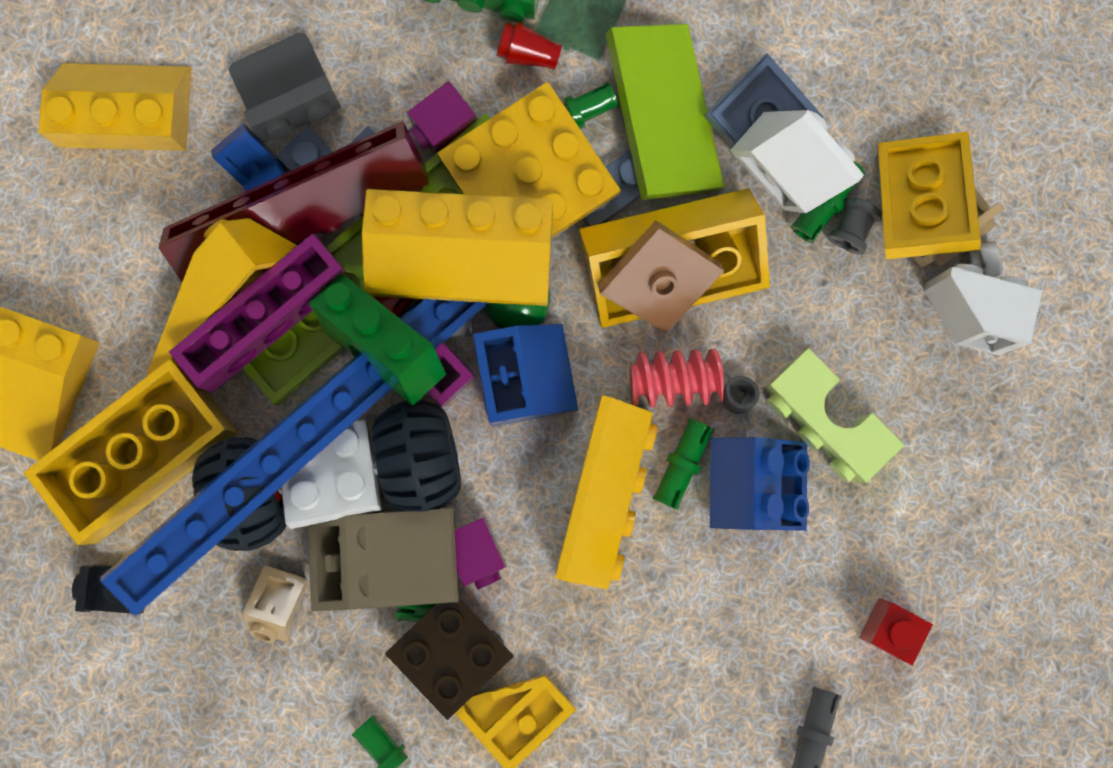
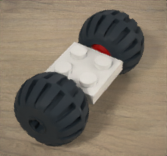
[192,400,461,551]

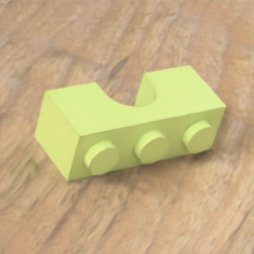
[764,348,905,484]

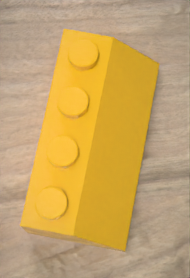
[579,188,770,328]
[362,189,553,306]
[555,395,658,590]

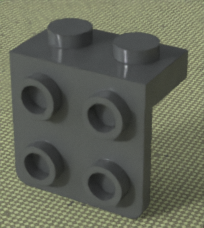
[229,33,341,143]

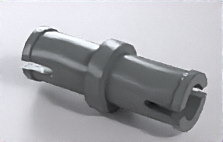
[792,686,842,768]

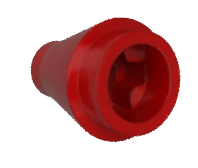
[496,21,562,70]

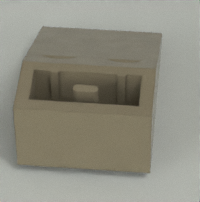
[308,508,459,612]

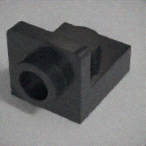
[72,564,144,614]

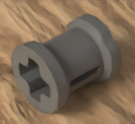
[828,197,883,255]

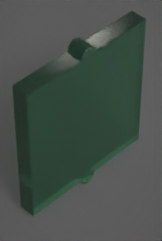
[535,0,627,61]

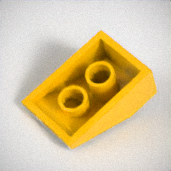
[0,306,100,461]

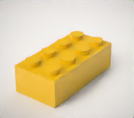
[23,359,239,545]

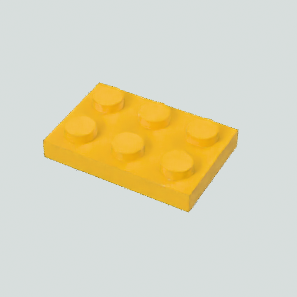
[878,131,981,259]

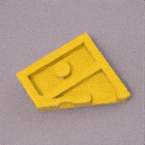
[455,674,576,768]

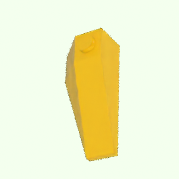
[146,218,298,376]

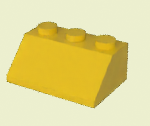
[38,63,192,151]

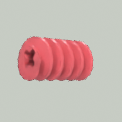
[630,349,724,408]

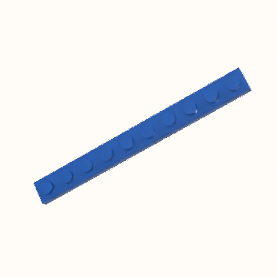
[100,299,488,616]

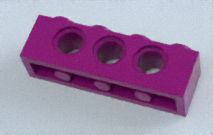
[169,234,352,393]

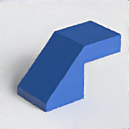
[211,123,288,192]

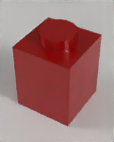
[859,598,933,666]

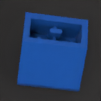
[473,324,579,427]
[710,437,810,531]

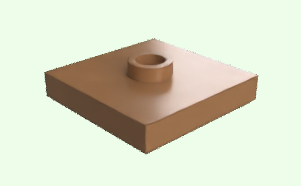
[597,220,725,333]

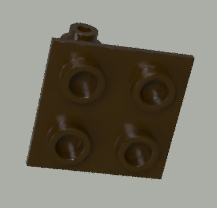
[384,596,514,721]

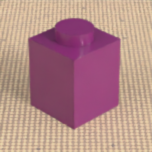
[407,81,477,155]
[427,343,478,407]
[455,517,507,590]

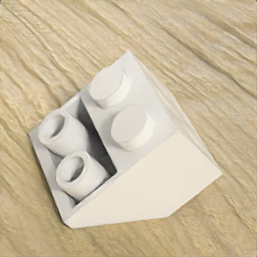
[730,110,864,213]
[924,264,1043,355]

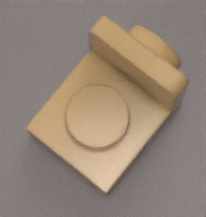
[242,565,307,643]

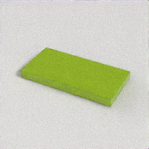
[606,24,724,200]

